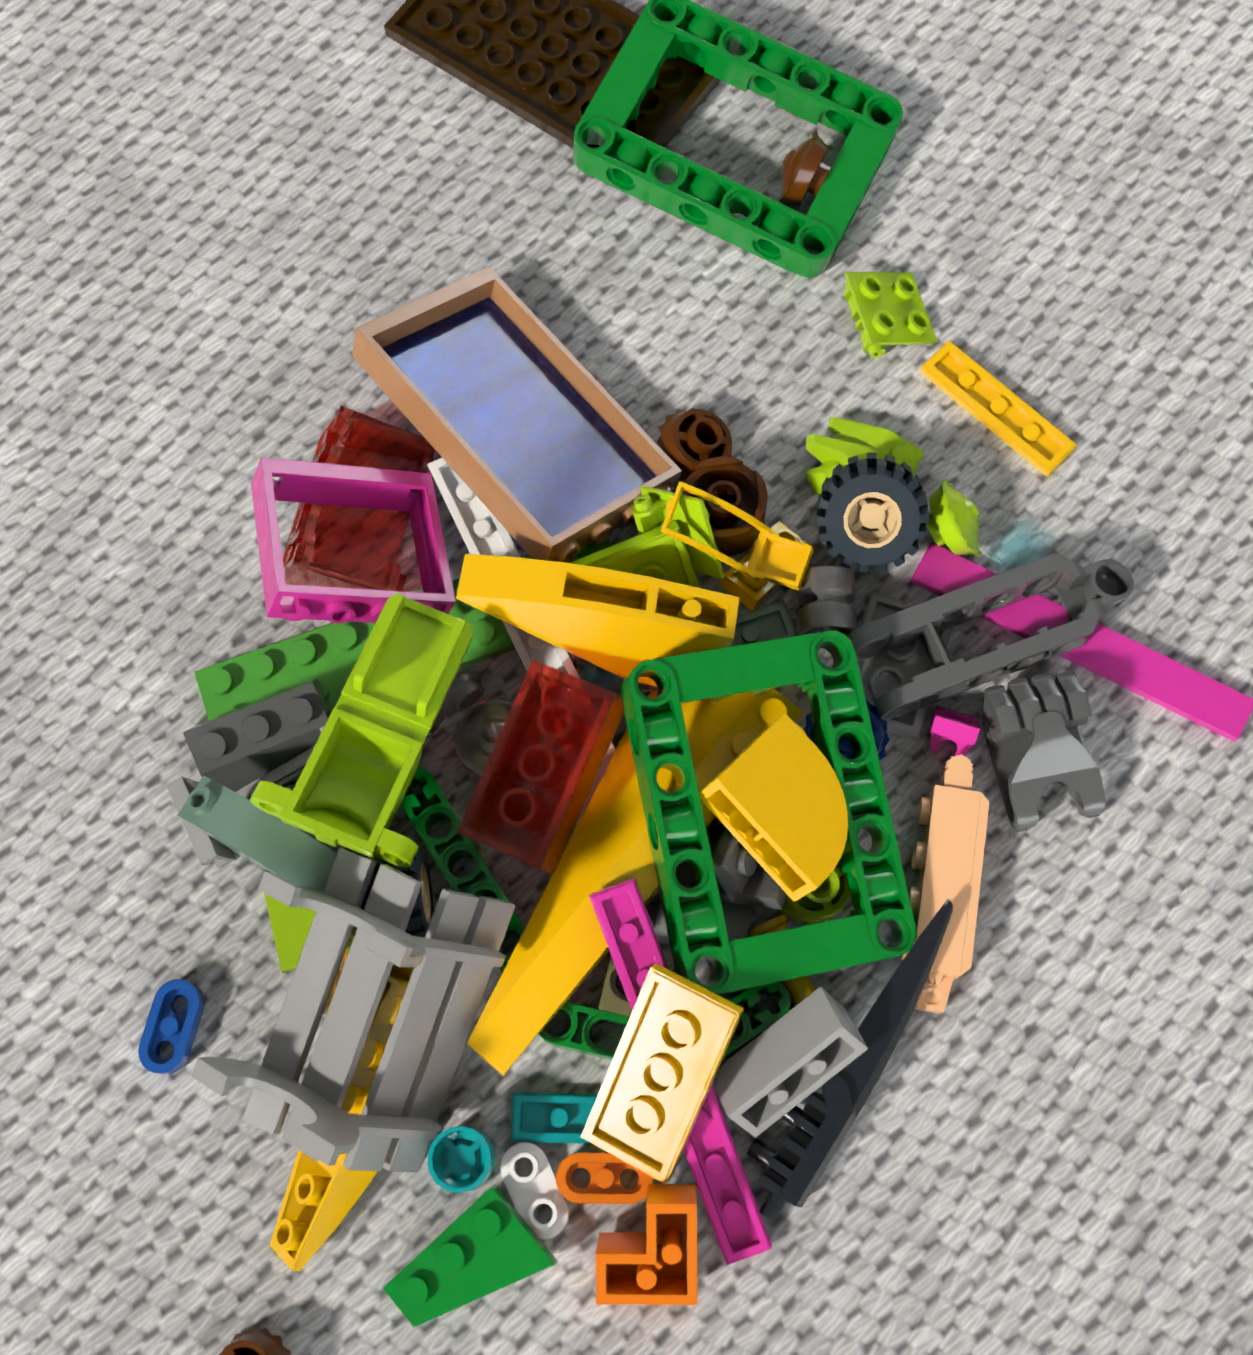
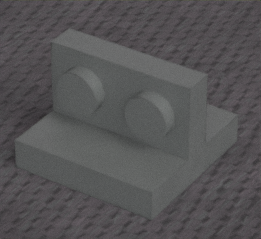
[710,822,788,910]

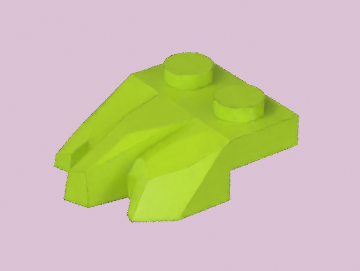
[804,417,925,495]

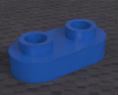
[138,979,205,1075]

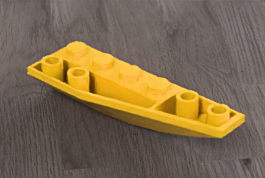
[456,554,740,686]
[269,971,410,1271]

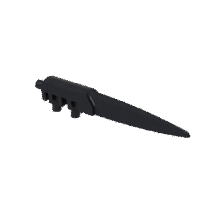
[747,899,953,1222]

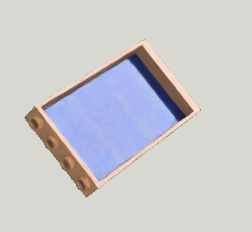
[352,266,682,563]

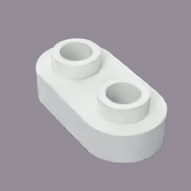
[501,1142,569,1239]

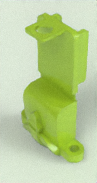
[250,592,473,867]

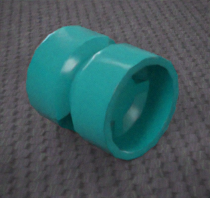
[427,1126,497,1193]

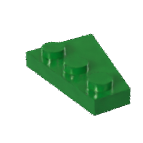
[383,1185,558,1327]

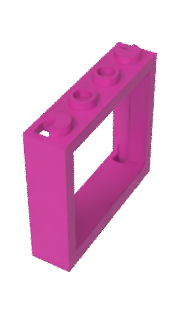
[251,457,456,624]

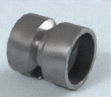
[798,566,856,636]

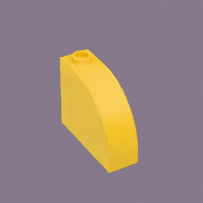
[699,713,848,902]

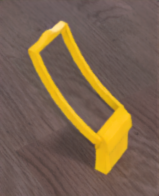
[661,481,814,591]

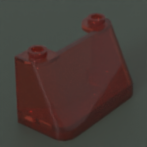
[283,405,437,591]

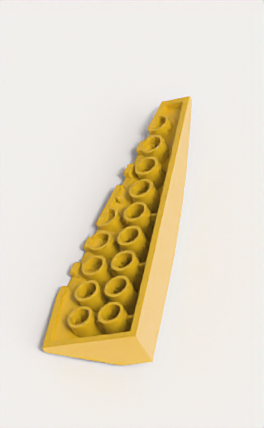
[467,686,804,1076]

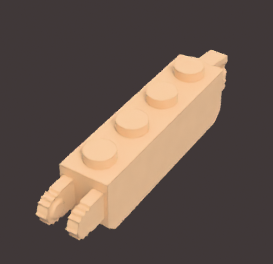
[901,754,989,1013]

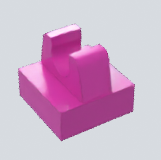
[930,705,980,756]

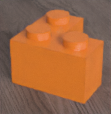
[596,1184,697,1305]

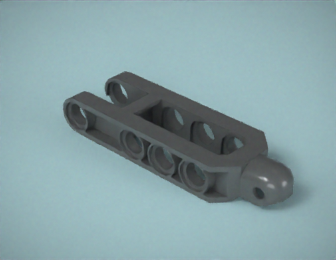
[847,553,1134,720]

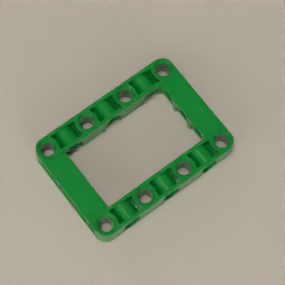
[573,0,903,278]
[621,630,916,995]

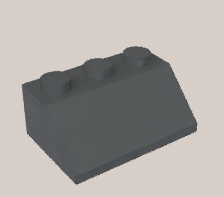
[183,678,331,792]

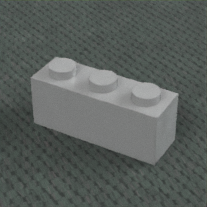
[713,987,868,1138]

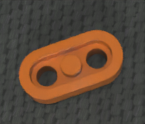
[556,1153,654,1204]

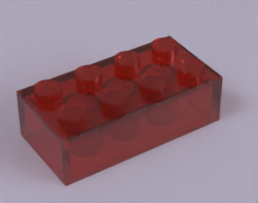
[457,660,624,874]

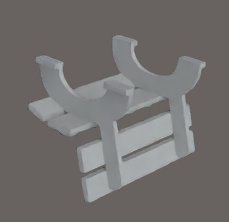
[191,847,516,1172]

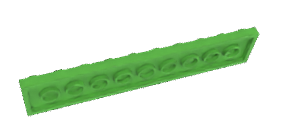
[194,538,611,721]

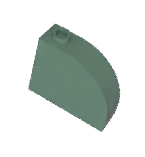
[178,776,337,893]

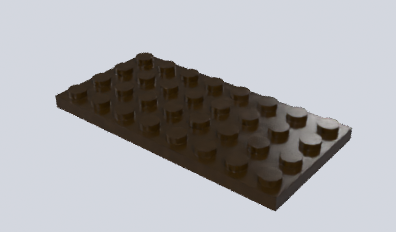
[384,0,720,149]

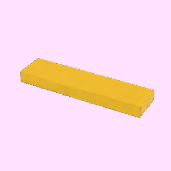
[920,340,1077,477]

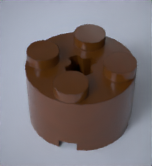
[682,456,768,557]

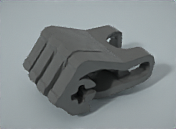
[982,671,1106,832]

